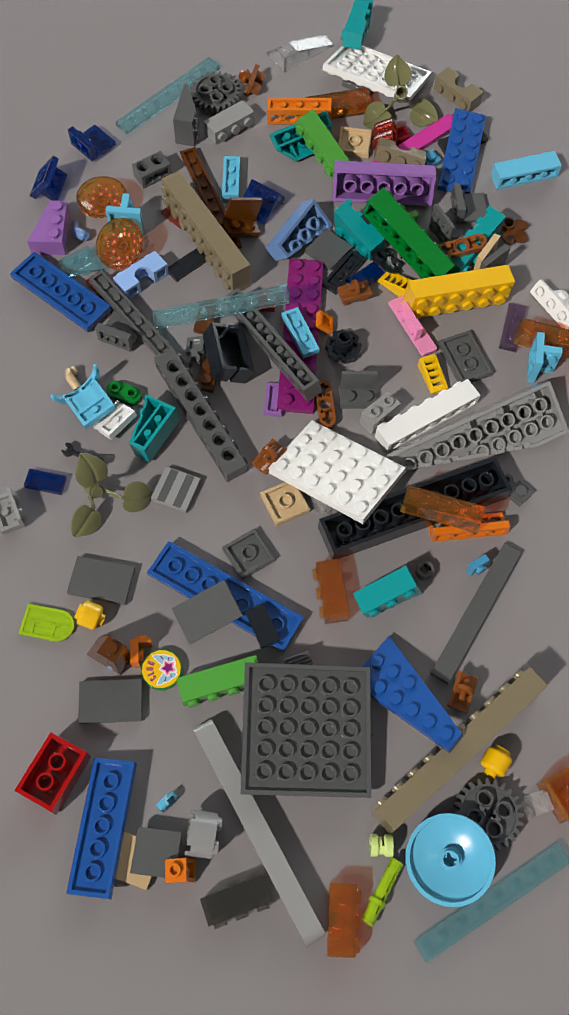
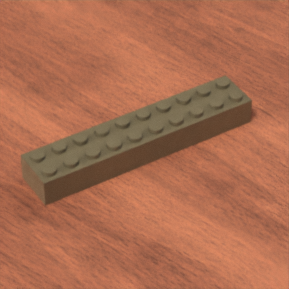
[372,667,548,834]

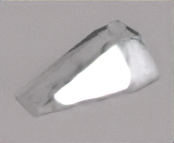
[267,35,334,72]

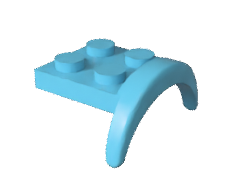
[50,364,116,430]

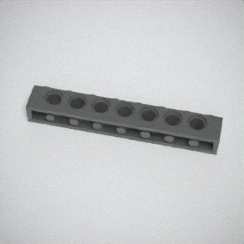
[224,288,322,402]
[154,349,248,482]

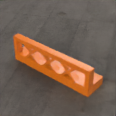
[267,98,332,124]
[428,512,510,542]

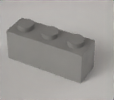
[204,100,254,145]

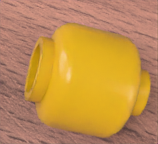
[74,601,106,630]
[480,745,512,779]

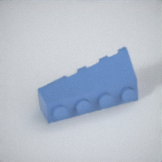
[265,199,333,261]

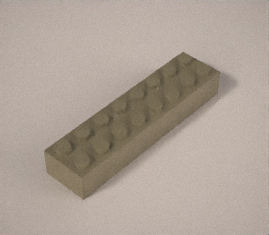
[161,171,251,292]

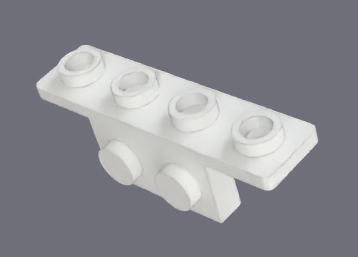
[530,280,569,336]

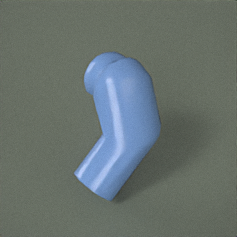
[72,220,90,241]

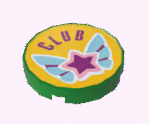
[141,649,182,691]

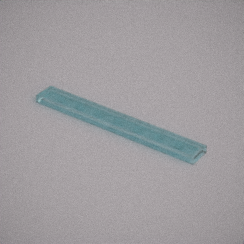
[116,57,220,134]
[152,284,290,329]
[413,843,569,963]

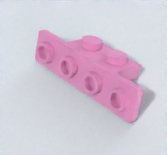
[388,296,437,356]

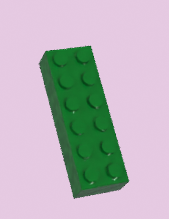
[362,187,455,279]

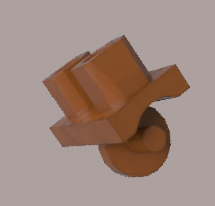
[238,64,266,96]
[337,279,373,306]
[252,438,287,475]
[447,671,479,714]

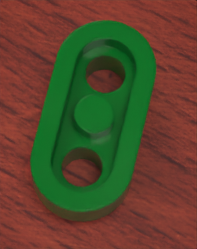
[106,381,142,406]

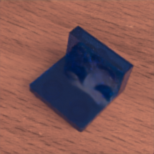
[67,125,116,162]
[243,179,285,224]

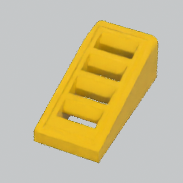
[378,272,411,297]
[417,354,448,395]

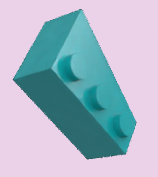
[341,0,374,50]
[334,198,385,261]
[129,394,181,462]
[353,565,423,618]

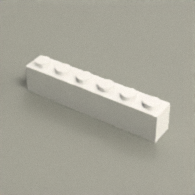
[375,379,480,453]

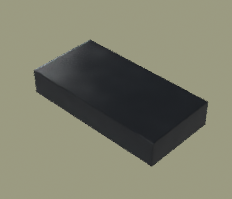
[245,604,280,649]

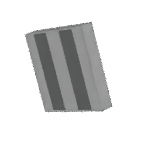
[151,467,201,513]

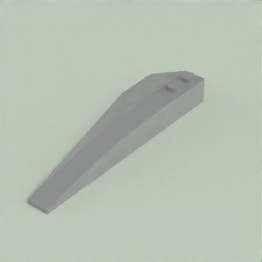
[384,381,569,471]

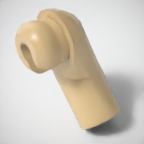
[65,366,81,390]

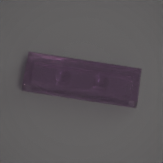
[499,303,526,353]

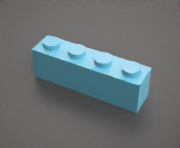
[490,151,562,190]

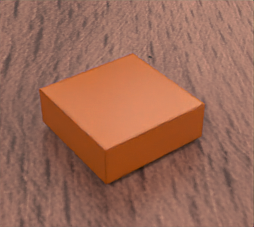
[315,310,334,334]

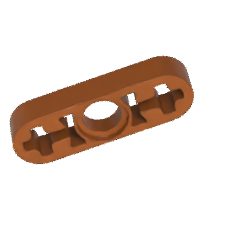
[439,234,487,259]
[315,380,336,430]

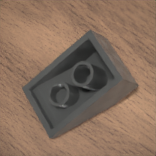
[173,83,200,146]

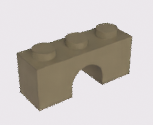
[433,67,484,112]
[374,137,426,165]

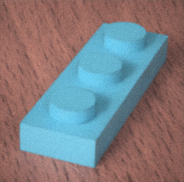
[222,156,240,199]
[281,307,320,358]

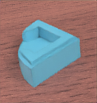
[156,791,178,813]

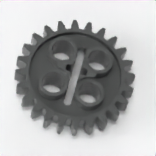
[190,71,241,115]
[453,778,524,851]

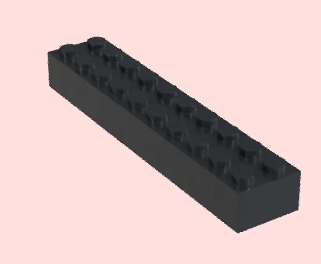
[318,457,512,561]

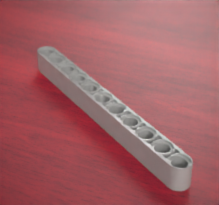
[193,719,326,947]

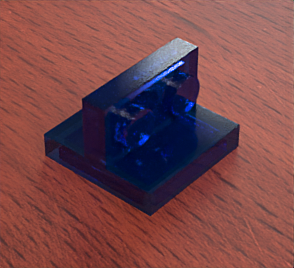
[29,155,68,201]

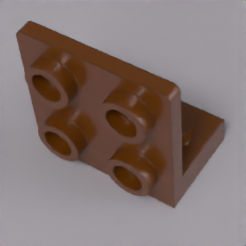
[222,197,262,238]

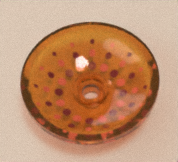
[76,176,127,218]
[96,218,143,270]

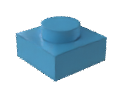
[424,149,442,167]
[466,554,490,576]

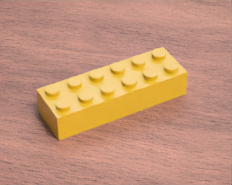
[402,265,515,319]

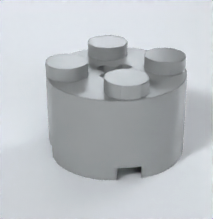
[184,809,222,859]

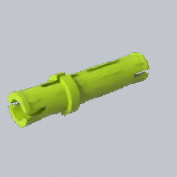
[360,858,403,927]

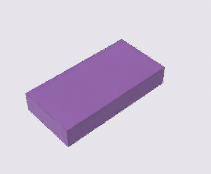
[264,382,282,417]

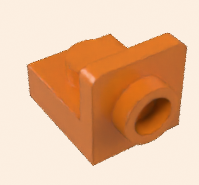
[130,635,153,668]
[165,858,196,883]

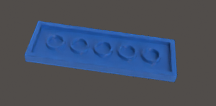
[437,108,486,194]
[10,252,112,332]
[66,758,137,900]

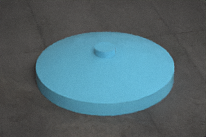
[406,813,496,907]

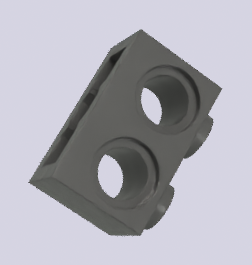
[132,151,172,189]

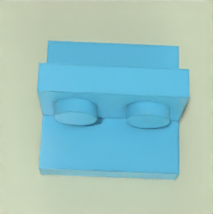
[106,193,145,236]
[527,332,562,383]

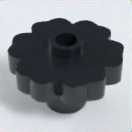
[325,329,362,364]

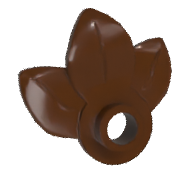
[501,217,529,245]

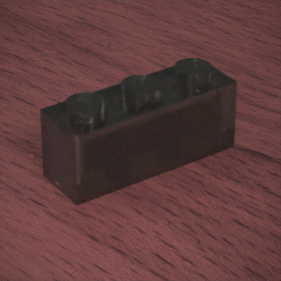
[200,874,273,929]

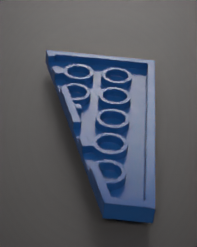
[362,636,463,753]

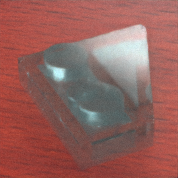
[58,246,105,277]

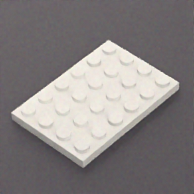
[322,46,432,103]
[268,420,406,524]

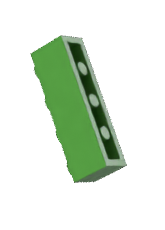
[295,109,350,180]
[176,655,259,708]

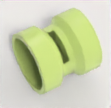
[369,834,394,857]

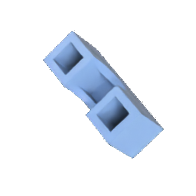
[113,251,169,299]

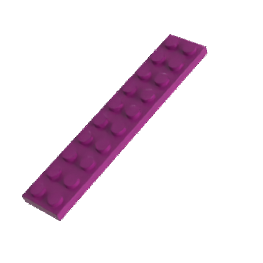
[277,259,323,414]

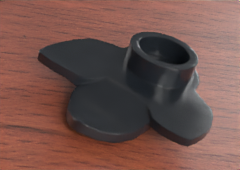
[371,248,404,274]

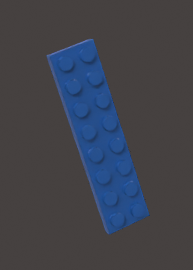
[147,541,304,653]

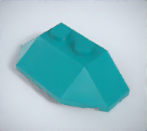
[269,111,333,162]

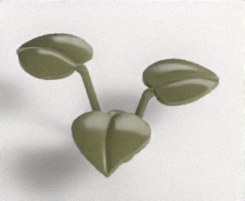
[363,54,438,129]
[71,453,153,537]

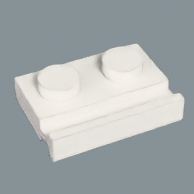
[92,400,137,440]

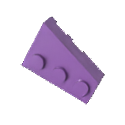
[27,201,70,255]

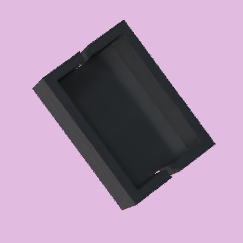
[202,322,255,384]

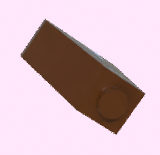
[87,635,130,675]

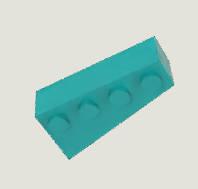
[449,205,506,274]

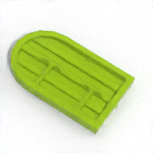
[18,603,75,642]

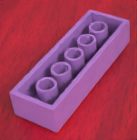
[332,160,436,206]

